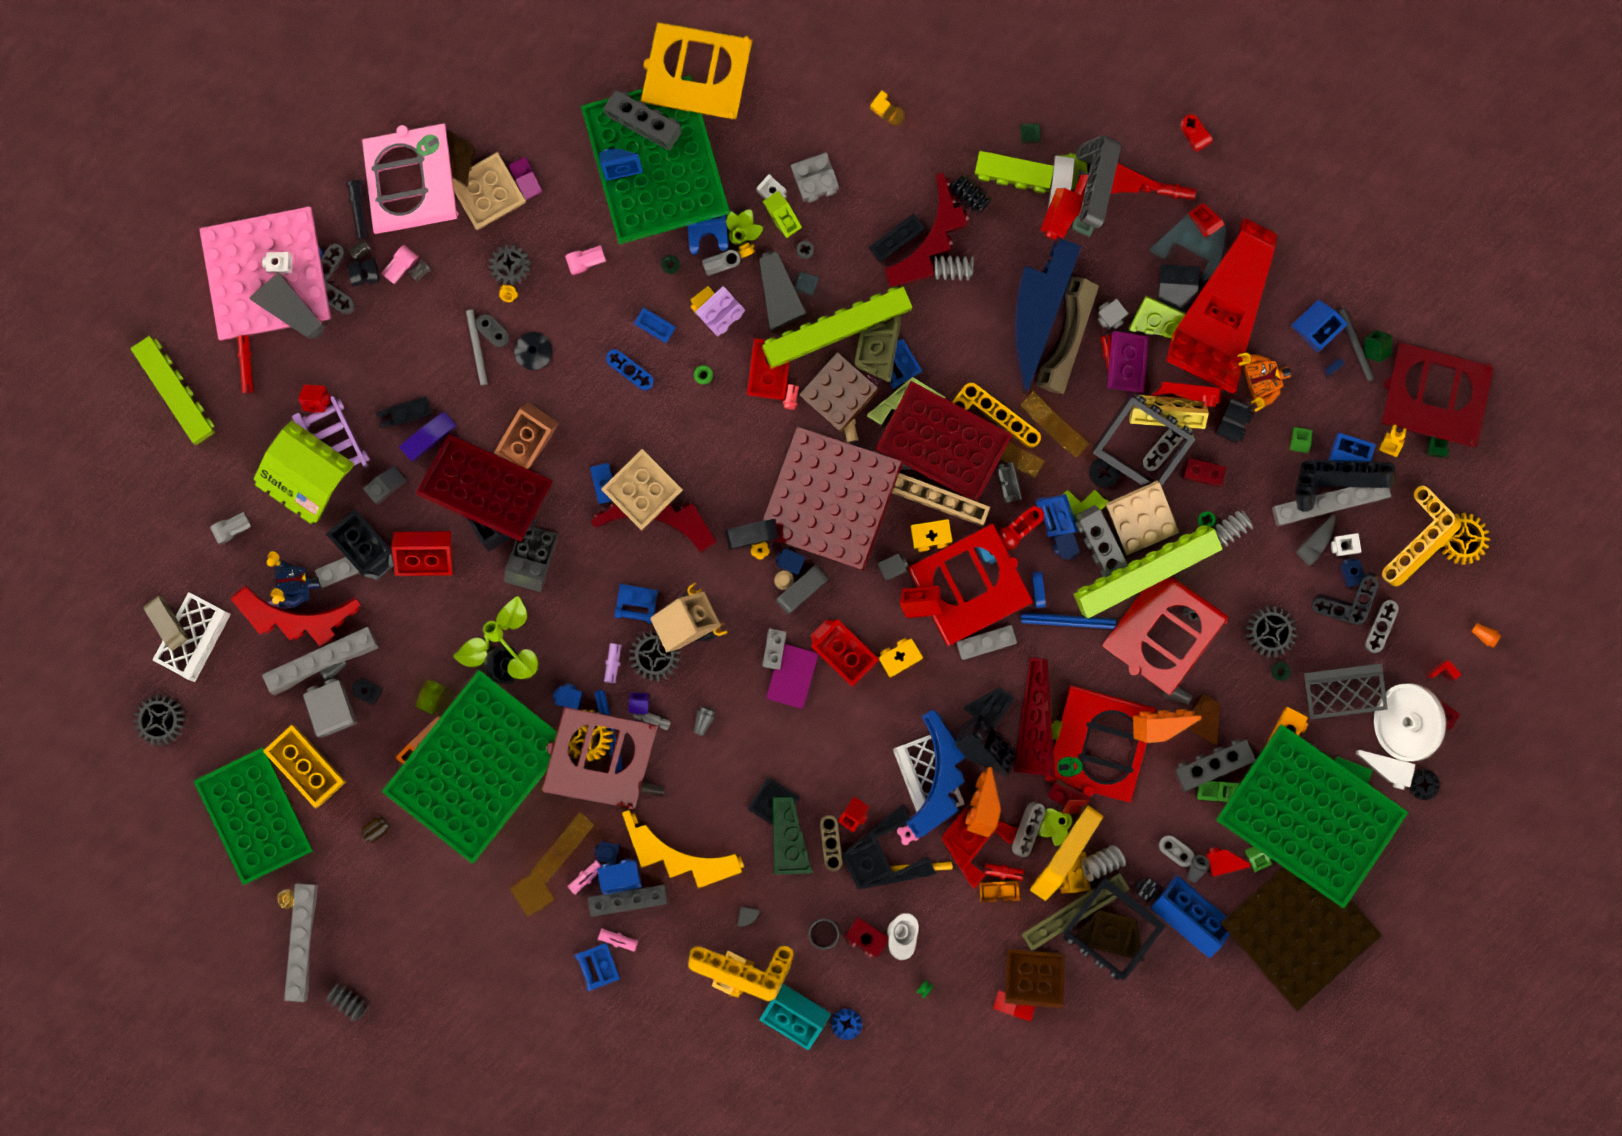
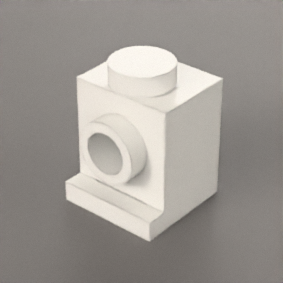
[756,174,786,199]
[262,252,293,273]
[1331,533,1361,557]

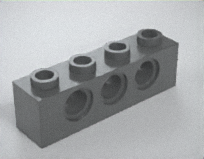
[603,90,682,151]
[1075,505,1128,578]
[1175,738,1256,792]
[588,884,668,917]

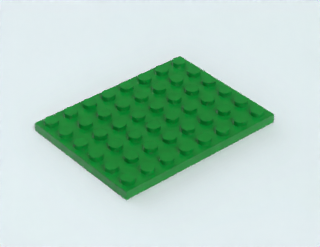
[581,75,730,245]
[382,670,570,864]
[1216,724,1409,908]

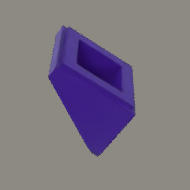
[629,692,650,714]

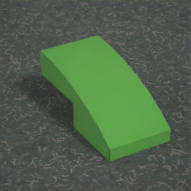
[1197,781,1239,802]

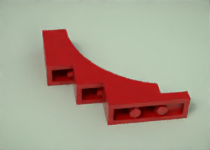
[1040,163,1160,240]

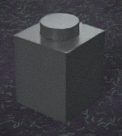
[877,554,908,582]

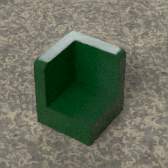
[1365,330,1392,363]
[1426,436,1449,459]

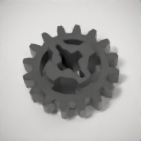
[489,245,531,286]

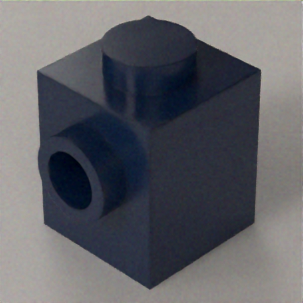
[1052,533,1080,560]
[775,548,805,576]
[1338,558,1364,588]
[594,841,621,864]

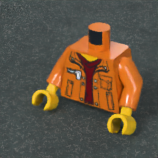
[1238,353,1291,411]

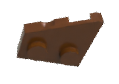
[1186,694,1220,746]

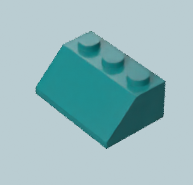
[759,984,831,1050]

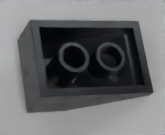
[1157,264,1199,313]

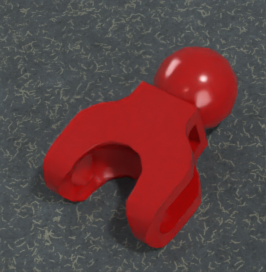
[998,505,1045,551]

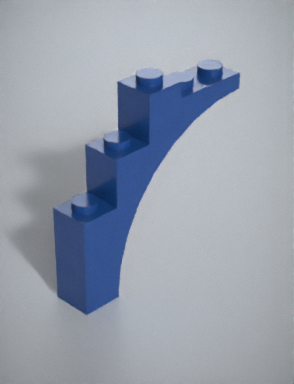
[906,709,965,838]

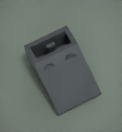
[504,526,558,592]

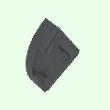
[738,907,760,926]

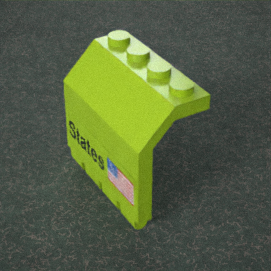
[253,420,354,524]

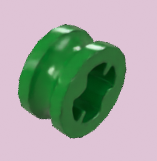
[1197,511,1216,527]
[916,979,934,998]

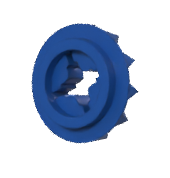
[831,1009,862,1040]

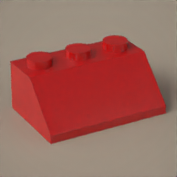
[392,531,453,576]

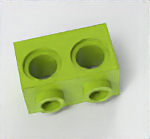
[763,191,802,238]

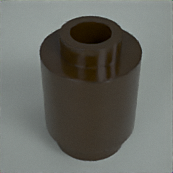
[361,816,390,843]

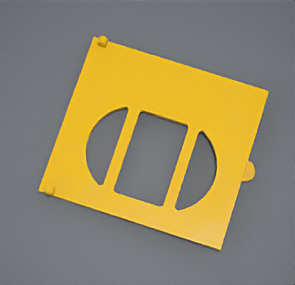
[641,23,752,119]

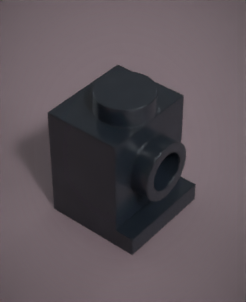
[351,678,384,706]

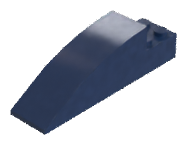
[1014,238,1081,394]

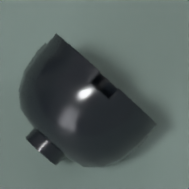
[483,646,518,684]

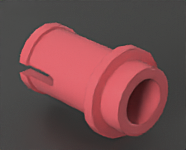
[782,385,799,410]

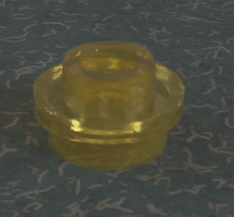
[277,890,294,909]

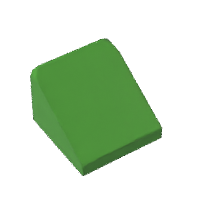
[1290,427,1313,453]
[1245,847,1272,872]

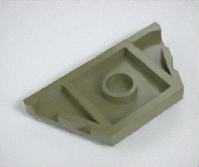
[855,315,901,382]

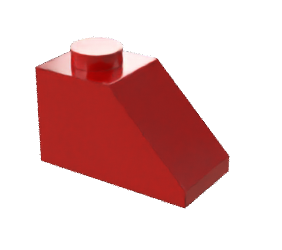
[1205,846,1250,877]
[993,990,1036,1021]

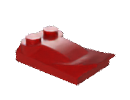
[1151,382,1222,407]
[810,619,879,687]

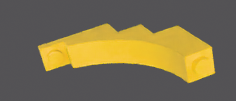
[622,810,744,888]

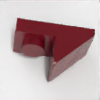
[1047,779,1091,814]

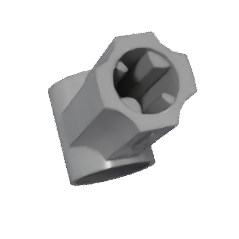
[702,250,741,276]
[210,512,252,545]

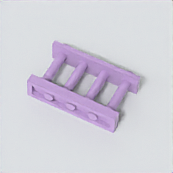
[292,396,370,468]

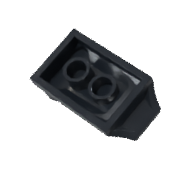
[326,509,394,580]

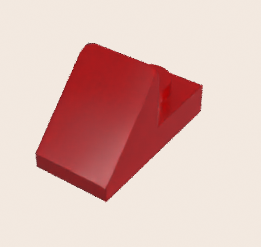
[1188,203,1224,237]

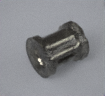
[347,238,373,261]
[407,258,432,283]

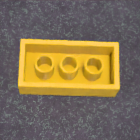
[263,725,347,808]

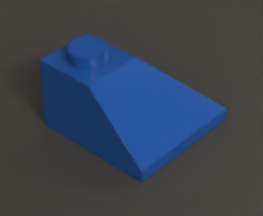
[599,149,643,181]

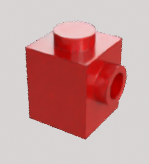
[298,384,331,413]
[837,797,870,832]

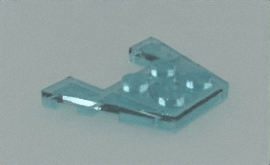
[1149,214,1227,283]

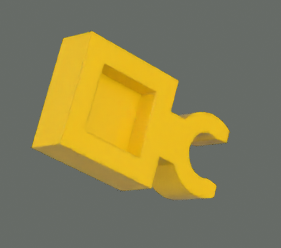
[1379,425,1406,457]

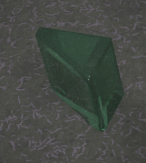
[1020,124,1041,144]

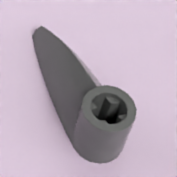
[1295,514,1336,566]

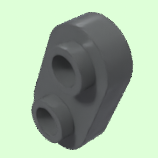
[476,314,509,347]

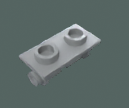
[762,629,786,670]

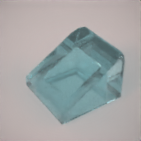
[795,272,819,296]

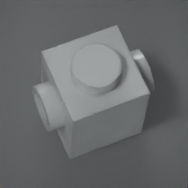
[1097,299,1128,330]

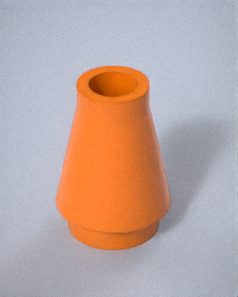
[1472,623,1502,648]

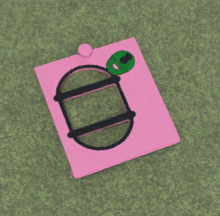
[362,124,459,234]

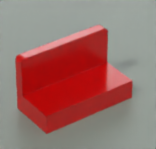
[900,586,943,618]
[1425,660,1462,681]

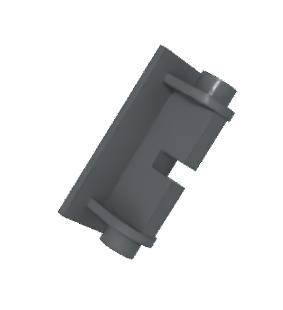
[996,462,1023,504]

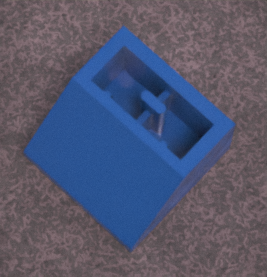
[1291,299,1348,353]
[1328,433,1376,462]
[597,859,642,895]

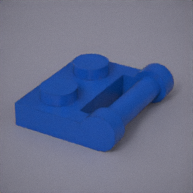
[890,339,923,389]
[1035,494,1078,537]
[614,584,658,624]
[574,943,620,991]

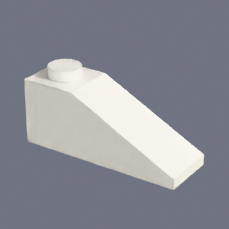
[1355,750,1416,790]

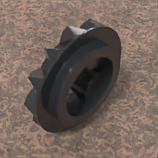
[1089,458,1120,487]
[1409,769,1440,800]

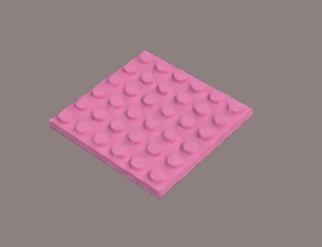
[200,207,331,341]

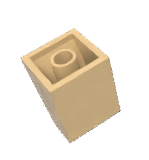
[650,592,721,652]

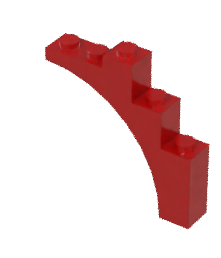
[231,585,361,646]

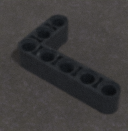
[1295,460,1396,512]

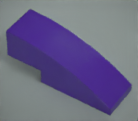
[399,412,457,463]

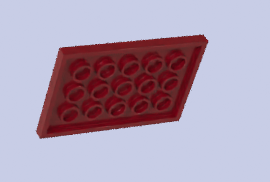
[875,381,1012,502]
[416,434,553,542]

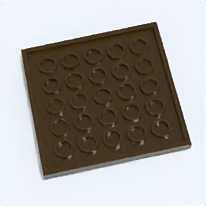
[1220,867,1382,1012]

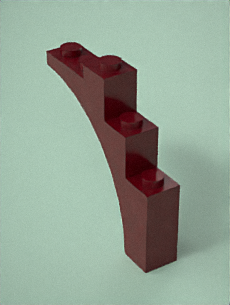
[885,173,969,289]
[591,503,717,553]

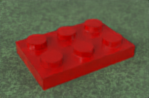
[747,338,790,401]

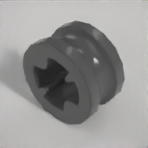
[797,241,814,259]

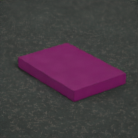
[1107,331,1149,394]
[766,644,819,709]

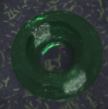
[661,255,680,274]
[1271,662,1291,681]

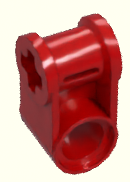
[1180,114,1213,152]

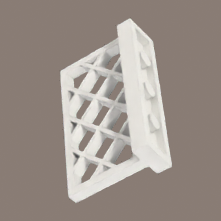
[153,592,231,682]
[893,735,964,812]

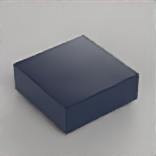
[1323,358,1345,377]

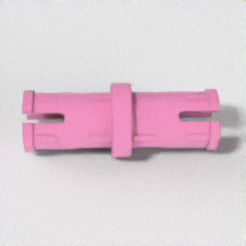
[567,860,602,895]
[598,928,638,952]

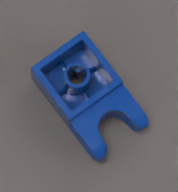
[688,185,729,255]

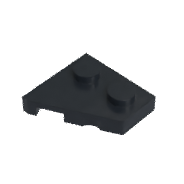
[963,687,1015,729]

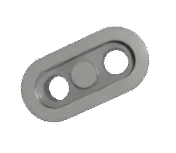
[1159,836,1194,867]

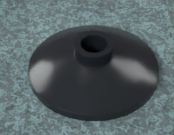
[514,332,552,370]

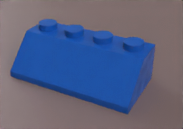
[1150,875,1229,958]

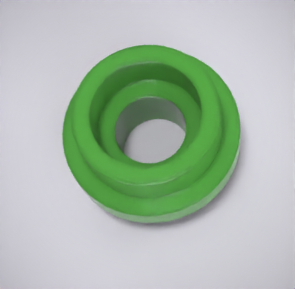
[694,365,713,385]

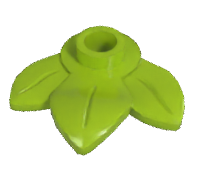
[726,210,763,245]
[1038,808,1073,846]

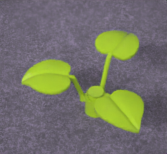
[453,596,538,679]

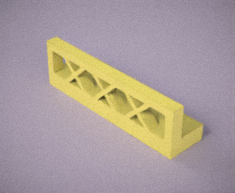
[1129,395,1209,429]

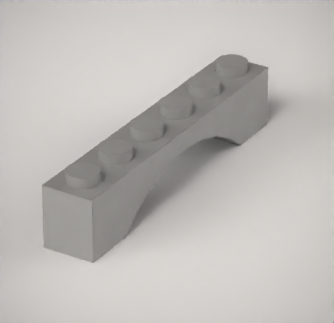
[1272,487,1391,526]
[262,627,379,695]
[285,883,318,1002]

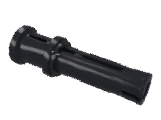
[346,180,369,239]

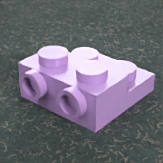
[695,286,745,337]

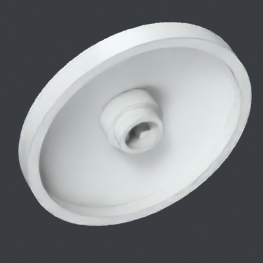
[1374,684,1446,761]

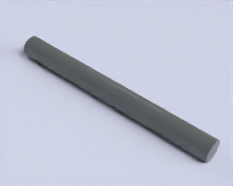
[1338,309,1375,382]

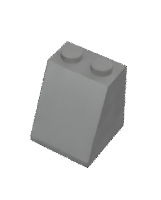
[303,678,358,738]

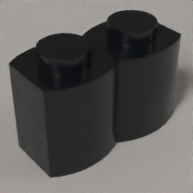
[1215,398,1254,443]

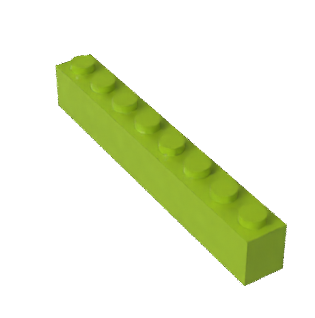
[762,286,913,369]
[1073,525,1223,618]

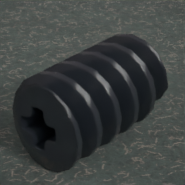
[950,175,992,215]

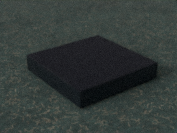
[747,777,800,825]

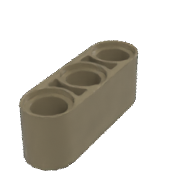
[143,595,189,651]
[820,815,842,871]

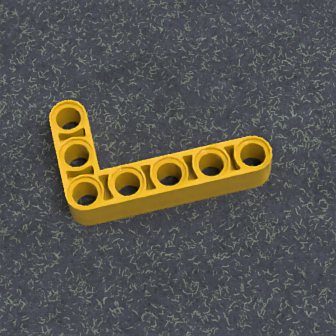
[952,383,1041,448]
[1382,486,1461,587]
[1030,805,1104,901]
[688,946,793,1001]

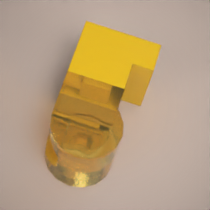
[870,90,905,126]

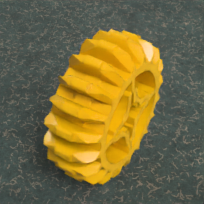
[1440,513,1490,565]
[568,709,614,762]

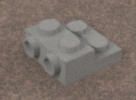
[791,153,839,203]

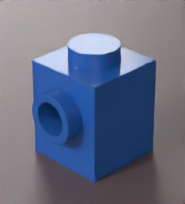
[553,683,583,709]

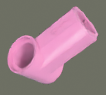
[381,245,419,284]
[565,245,606,275]

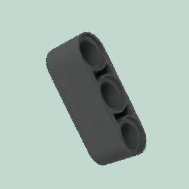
[775,564,830,615]

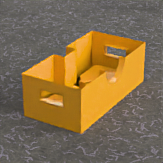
[979,881,1019,902]

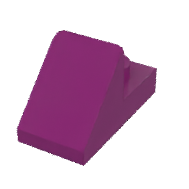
[509,157,542,200]

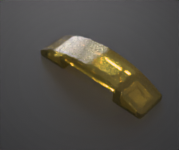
[1020,391,1089,458]
[1000,442,1045,478]
[531,813,595,884]

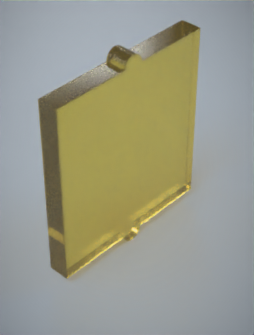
[510,871,555,917]

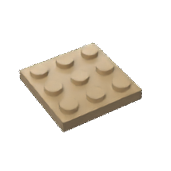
[452,152,526,230]
[601,449,683,531]
[1105,481,1179,556]

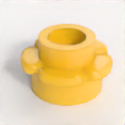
[737,242,755,258]
[499,285,518,302]
[751,542,770,559]

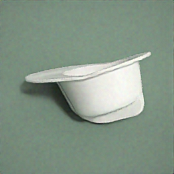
[888,913,919,960]

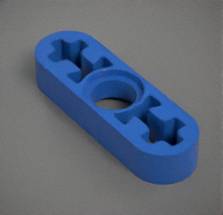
[606,349,654,391]

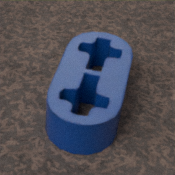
[1032,571,1046,608]

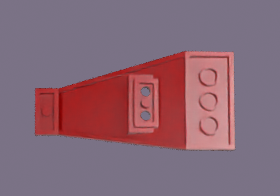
[1166,218,1278,394]

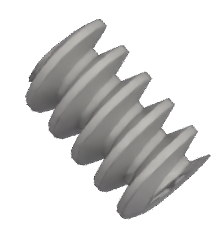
[934,255,973,281]
[1215,510,1253,547]
[1081,845,1126,882]

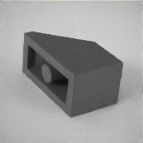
[363,466,407,505]

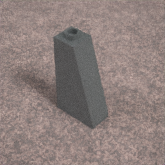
[760,251,806,332]
[249,273,326,339]

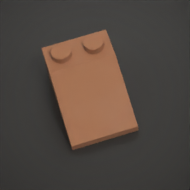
[494,402,559,470]

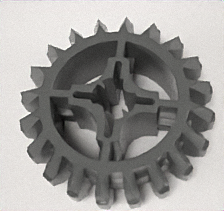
[1245,606,1298,658]
[629,630,681,681]
[133,694,186,746]

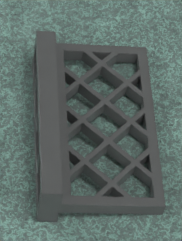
[1304,663,1388,719]

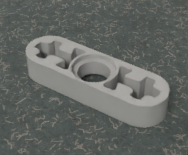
[1142,428,1184,472]
[1365,600,1399,653]
[1012,802,1045,857]

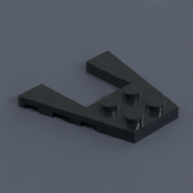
[842,804,936,890]

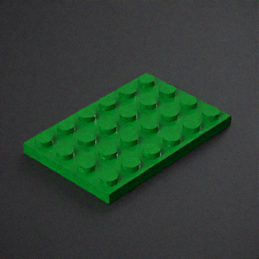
[193,747,313,885]

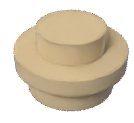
[775,571,794,590]

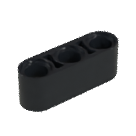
[725,519,779,549]

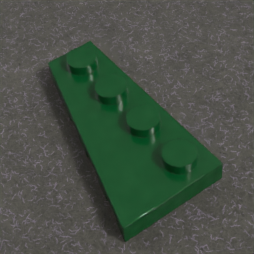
[772,796,813,875]

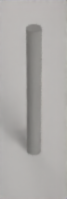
[466,310,488,386]

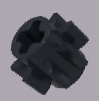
[1135,877,1160,901]

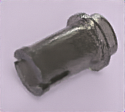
[640,780,665,797]

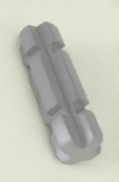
[633,712,671,730]

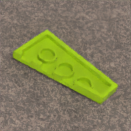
[1129,295,1186,338]

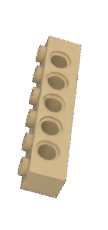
[892,473,990,527]

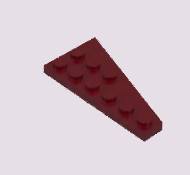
[1014,658,1055,777]

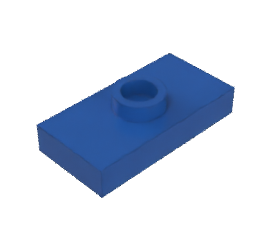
[633,307,676,344]
[590,463,613,505]

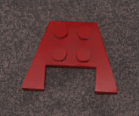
[941,808,1018,889]

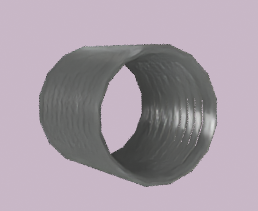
[808,918,839,950]

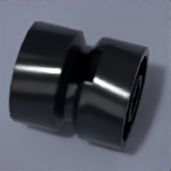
[348,258,380,287]

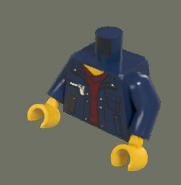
[267,551,320,608]

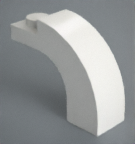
[1048,156,1074,208]

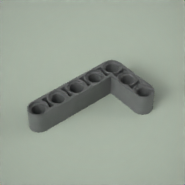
[1076,135,1121,228]

